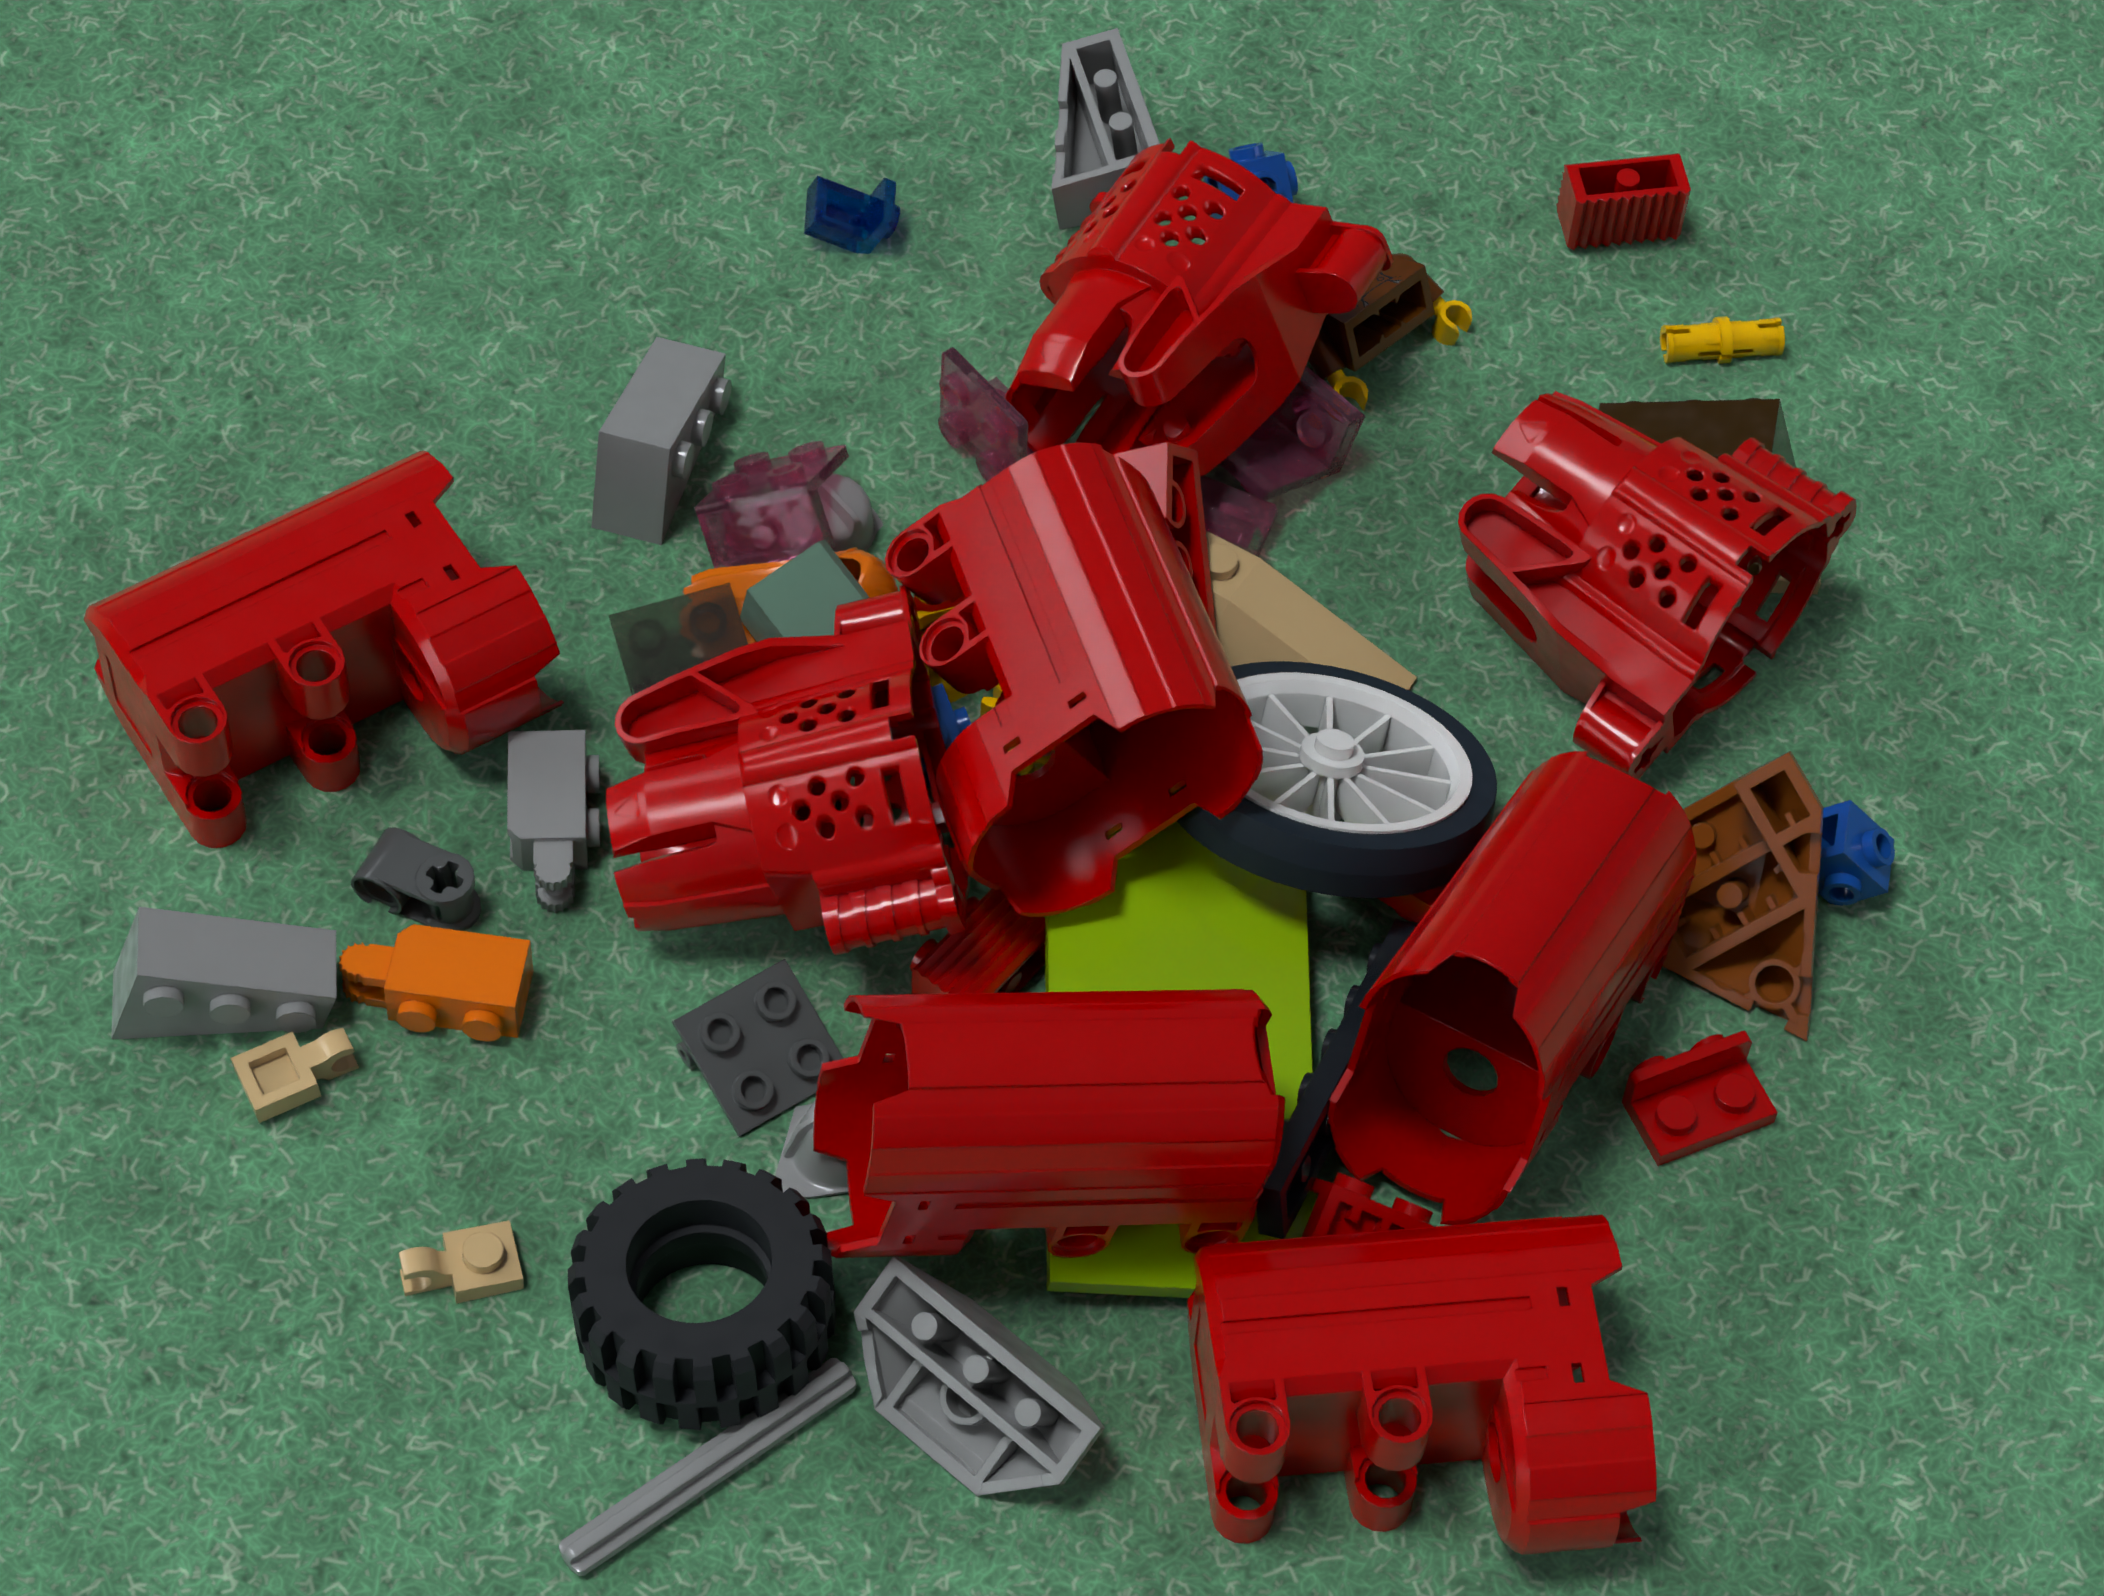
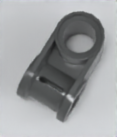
[351,827,481,931]

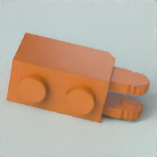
[339,924,533,1042]

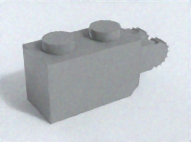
[507,730,600,914]

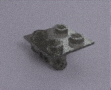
[609,583,748,695]

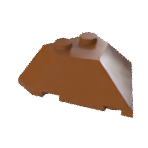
[1663,751,1824,1041]

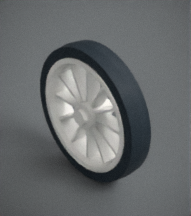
[1172,661,1497,898]

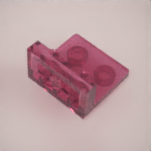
[938,347,1034,482]
[1220,366,1365,501]
[694,441,849,568]

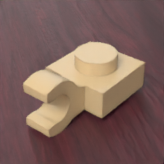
[231,1028,359,1123]
[399,1220,524,1304]

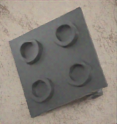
[672,959,843,1137]

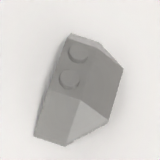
[854,1256,1105,1496]

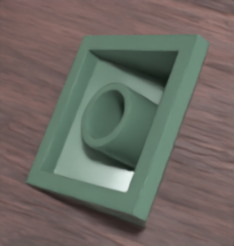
[739,540,870,641]

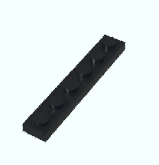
[1256,919,1417,1239]

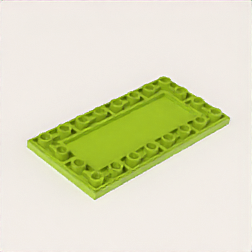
[1045,821,1317,1298]

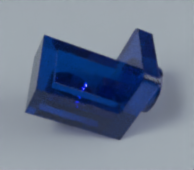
[804,176,900,254]

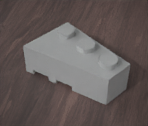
[1051,28,1160,229]
[591,337,732,545]
[111,907,337,1039]

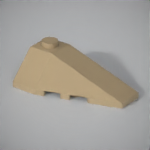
[1206,531,1417,691]

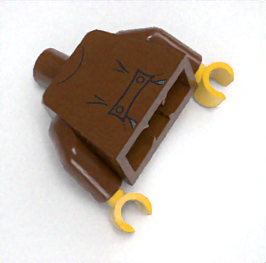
[1308,253,1472,420]

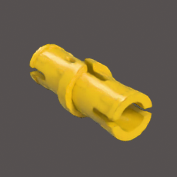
[1660,316,1785,364]

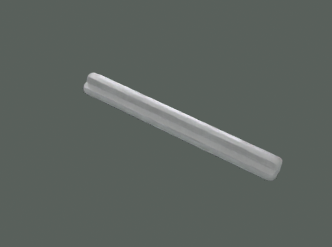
[558,1358,857,1576]

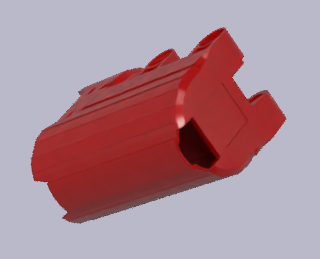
[885,443,1263,917]
[83,450,564,848]
[1328,751,1697,1225]
[813,989,1285,1258]
[1187,1214,1657,1555]

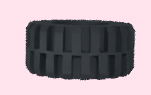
[568,1158,836,1430]

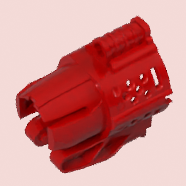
[1002,138,1394,477]
[1458,391,1857,780]
[606,585,970,956]

